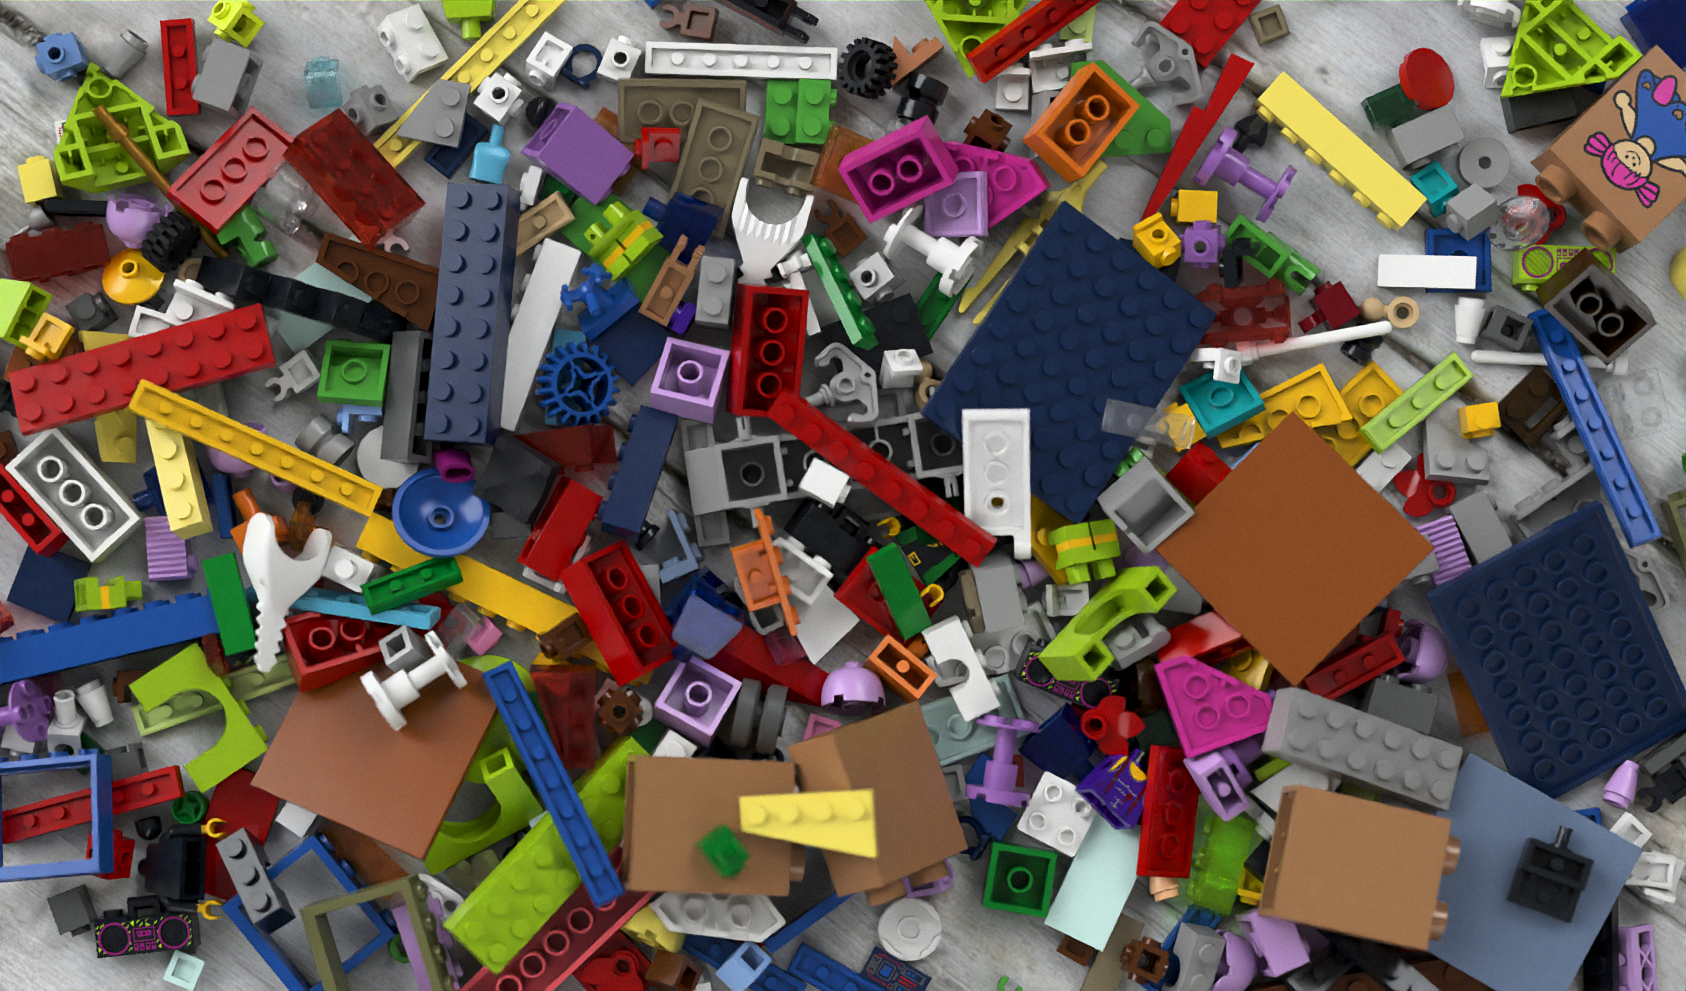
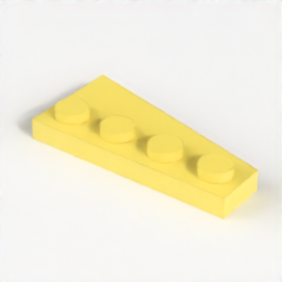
[740,789,878,858]

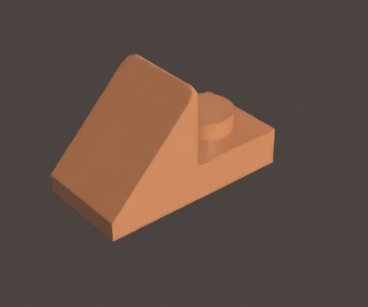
[889,36,944,90]

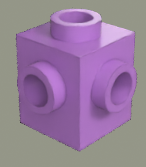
[1179,220,1226,268]

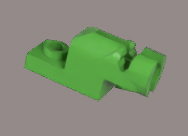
[216,204,279,269]
[1225,213,1321,296]

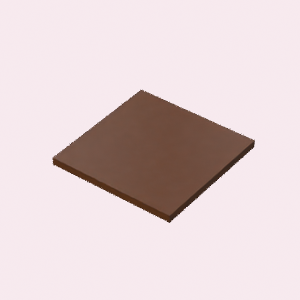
[1154,411,1435,687]
[251,649,499,861]

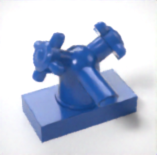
[560,263,640,341]

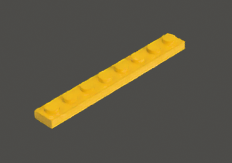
[127,379,383,518]

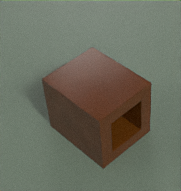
[644,949,703,991]

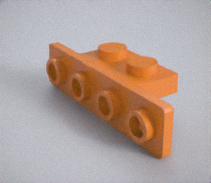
[730,508,801,637]

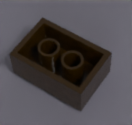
[1536,247,1657,366]

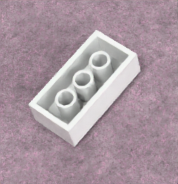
[5,426,146,563]

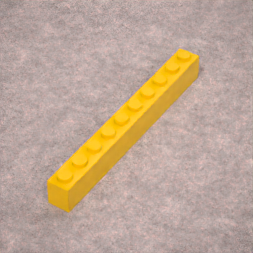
[355,512,656,688]

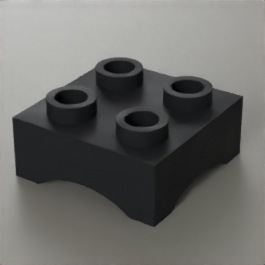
[472,434,562,524]

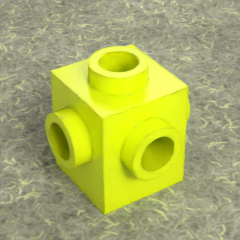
[207,0,265,48]

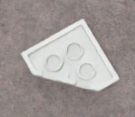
[649,892,786,943]

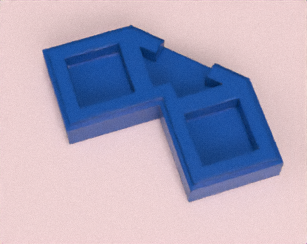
[965,752,1018,841]

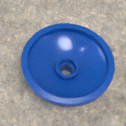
[392,467,490,558]

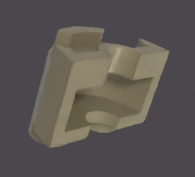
[753,137,823,198]

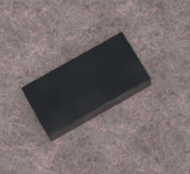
[45,199,108,217]

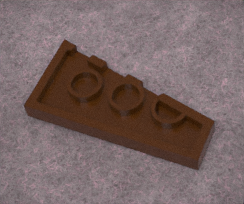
[316,232,439,333]

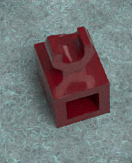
[1298,281,1361,334]

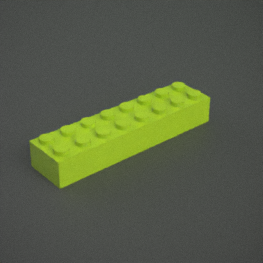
[442,734,650,975]

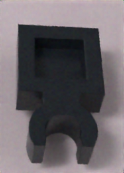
[1636,759,1686,813]

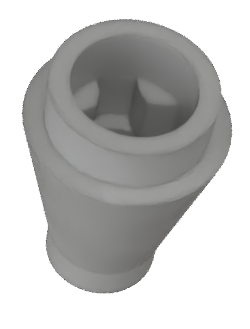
[104,30,149,79]

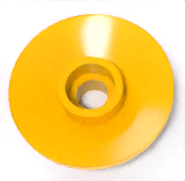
[102,248,166,305]

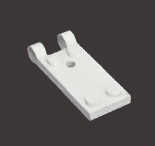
[963,409,1031,559]

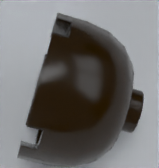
[1115,655,1165,717]

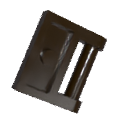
[1497,365,1569,451]

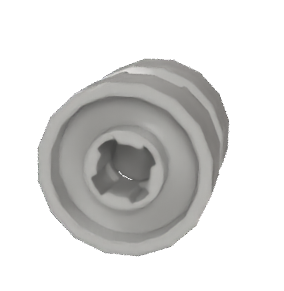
[294,414,356,467]

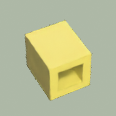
[17,156,65,207]

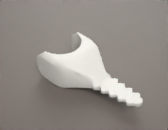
[731,177,815,320]
[243,513,332,672]

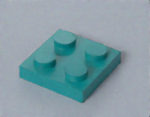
[1178,369,1266,439]

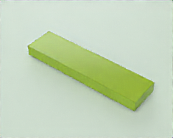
[1358,351,1475,455]

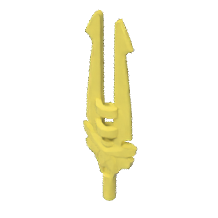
[959,159,1108,325]

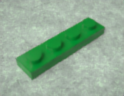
[801,232,879,351]

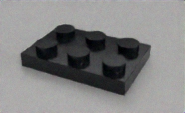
[821,293,933,375]

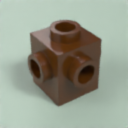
[964,109,1013,152]
[596,687,643,735]
[1120,936,1170,986]

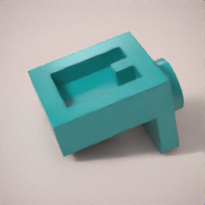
[1409,160,1459,218]

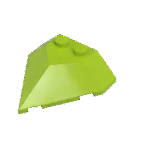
[925,0,1031,80]
[1500,0,1643,99]
[53,61,190,194]

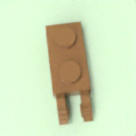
[638,235,706,327]

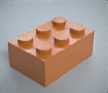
[1022,62,1140,183]

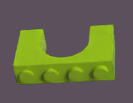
[1038,566,1178,681]
[129,642,270,794]
[422,747,545,876]

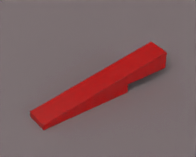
[1139,53,1255,223]

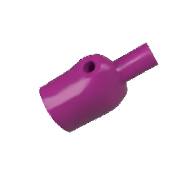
[433,444,475,483]

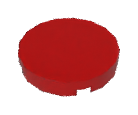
[1399,48,1455,111]

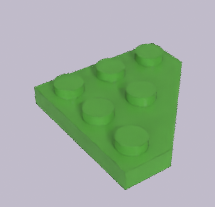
[1070,60,1172,157]

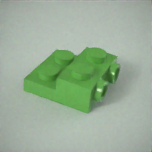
[764,79,837,148]
[317,338,391,407]

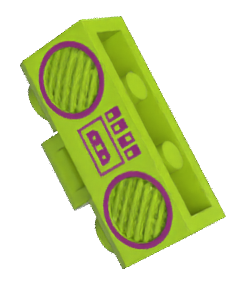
[1512,244,1616,292]

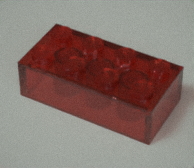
[282,108,426,251]

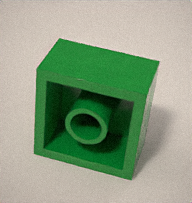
[981,840,1058,918]

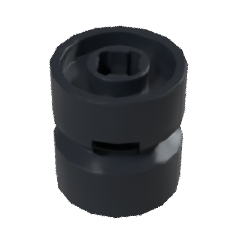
[895,72,949,125]

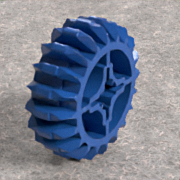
[534,342,621,428]

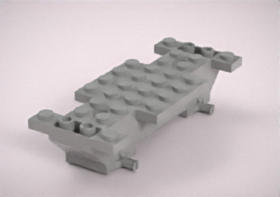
[679,386,964,548]

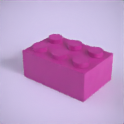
[838,115,959,224]

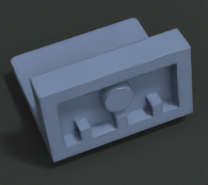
[658,509,704,585]

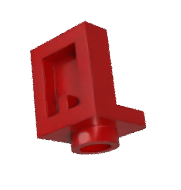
[634,127,680,170]

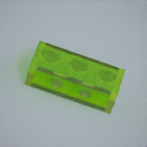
[1185,813,1256,918]

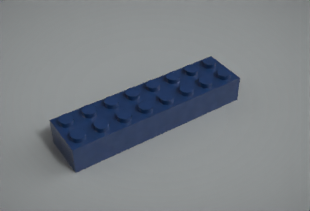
[424,183,521,447]

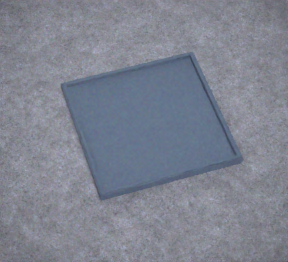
[1427,752,1643,991]

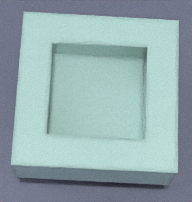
[163,949,208,991]

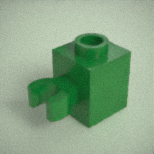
[695,824,751,878]

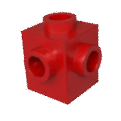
[85,829,135,880]

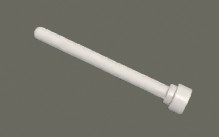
[1236,321,1392,367]
[1471,350,1628,376]

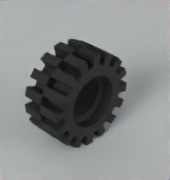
[838,37,898,100]
[140,211,201,273]

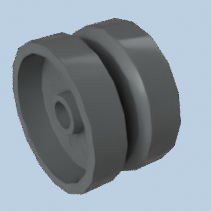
[729,677,788,756]

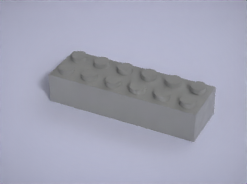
[1261,687,1463,811]

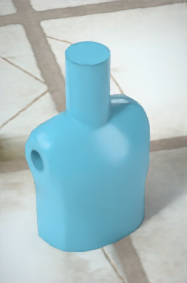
[469,124,510,185]

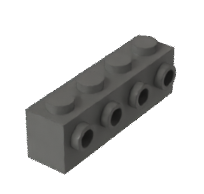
[380,331,433,464]

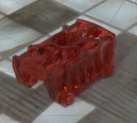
[1194,279,1292,348]

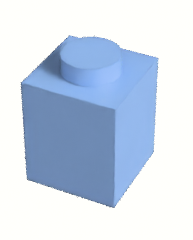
[715,941,772,991]

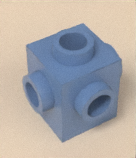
[35,32,89,82]

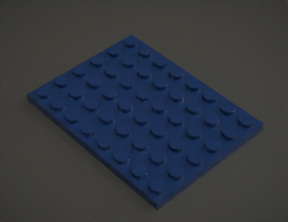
[920,201,1218,525]
[1425,500,1686,799]

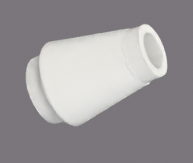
[1454,296,1487,344]
[74,678,114,728]

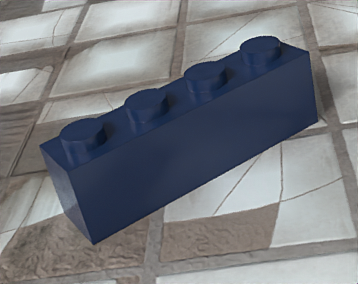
[597,405,678,543]

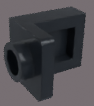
[1219,237,1261,288]

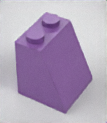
[520,102,635,205]

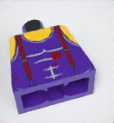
[1075,749,1149,830]

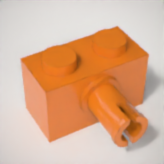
[229,487,291,556]
[863,629,938,703]

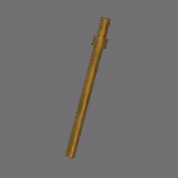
[92,104,230,259]

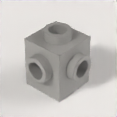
[342,85,400,140]
[849,252,906,305]

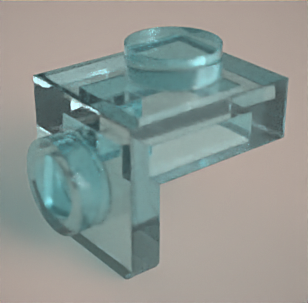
[304,57,343,109]

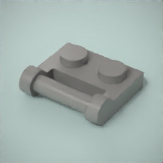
[1102,613,1171,669]

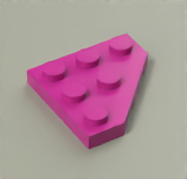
[944,140,1051,238]
[1153,655,1273,758]

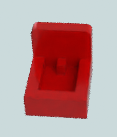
[1356,608,1404,643]

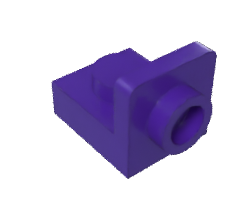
[657,300,697,339]

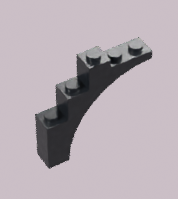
[195,255,408,346]

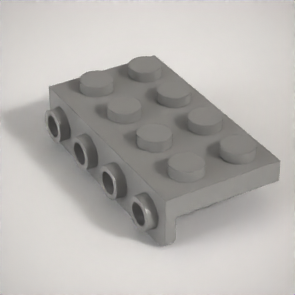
[1509,445,1657,539]

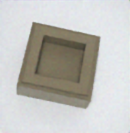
[1248,4,1290,47]

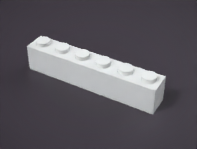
[500,238,584,433]

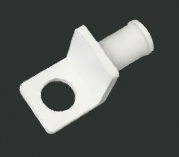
[47,690,88,756]

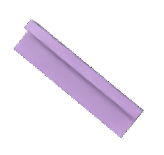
[1619,923,1658,991]

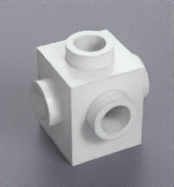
[473,72,525,126]

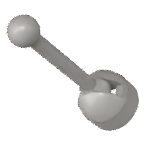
[0,203,57,252]

